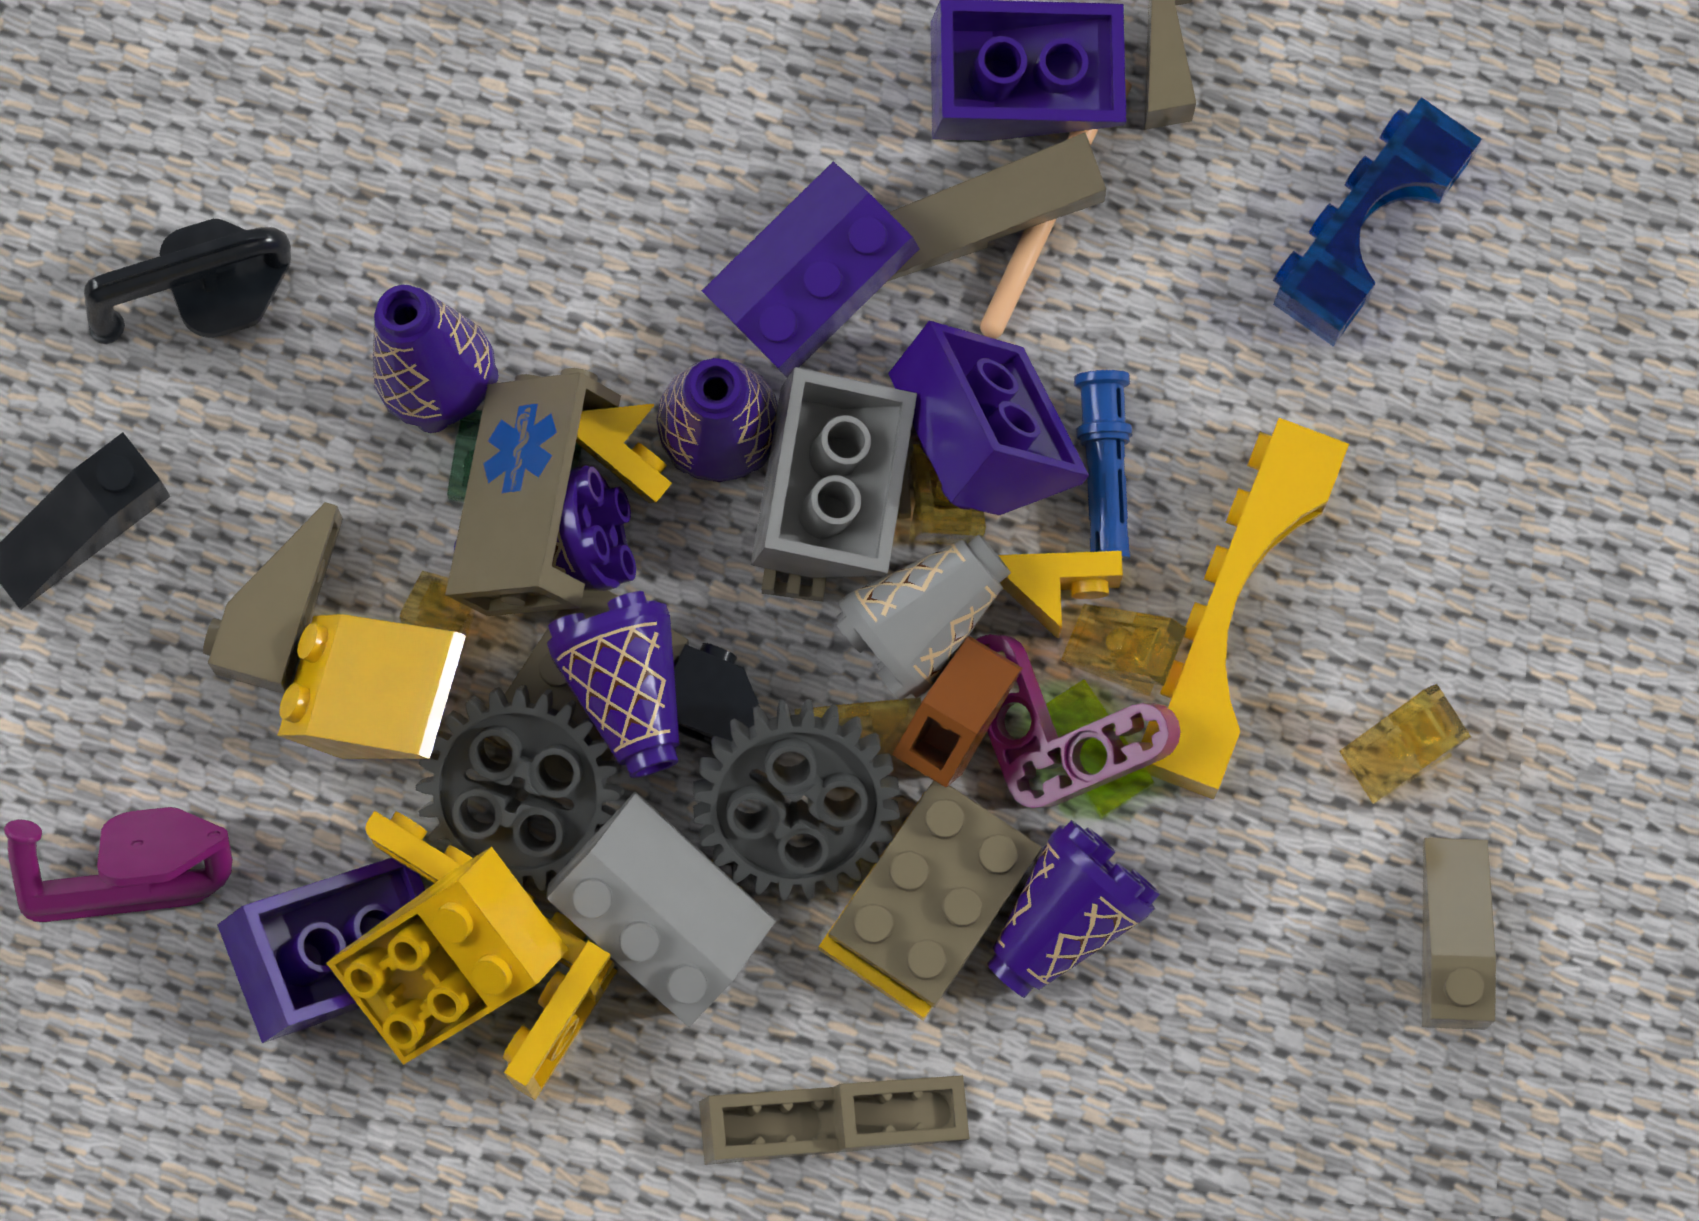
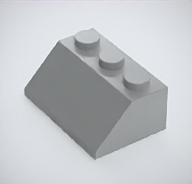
[751,367,917,578]
[546,792,776,1027]

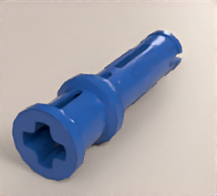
[1074,370,1133,561]

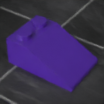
[930,0,1126,141]
[217,857,425,1043]

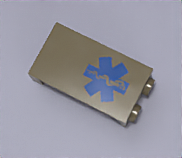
[445,368,621,616]

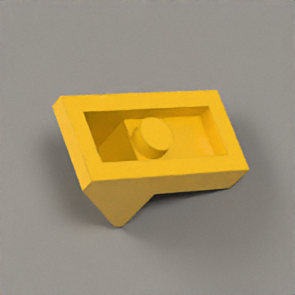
[576,404,672,503]
[998,551,1123,638]

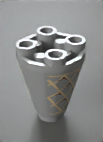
[836,534,1011,701]

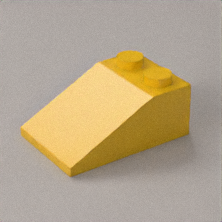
[277,614,465,759]

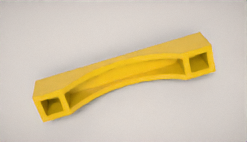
[1141,418,1349,800]

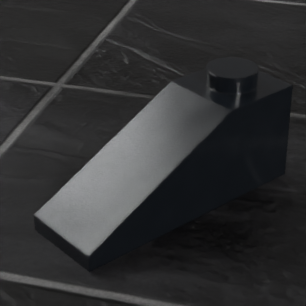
[0,432,171,610]

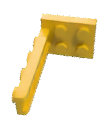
[365,810,618,1100]

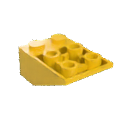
[326,846,569,1065]

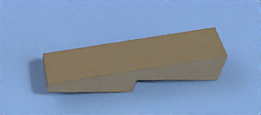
[1144,0,1196,130]
[888,132,1106,281]
[699,1075,970,1165]

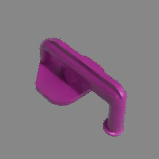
[4,807,233,922]

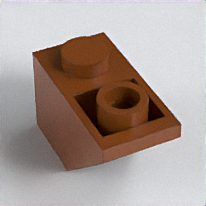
[892,636,1023,787]

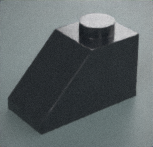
[674,643,779,763]

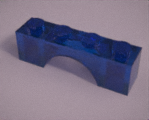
[1273,97,1482,347]

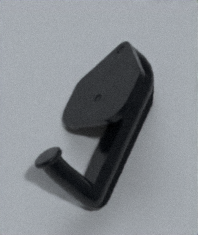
[84,219,291,344]

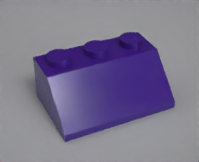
[701,161,920,378]
[888,320,1089,516]

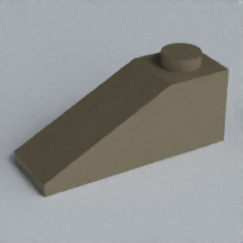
[203,502,343,694]
[1422,838,1496,1030]

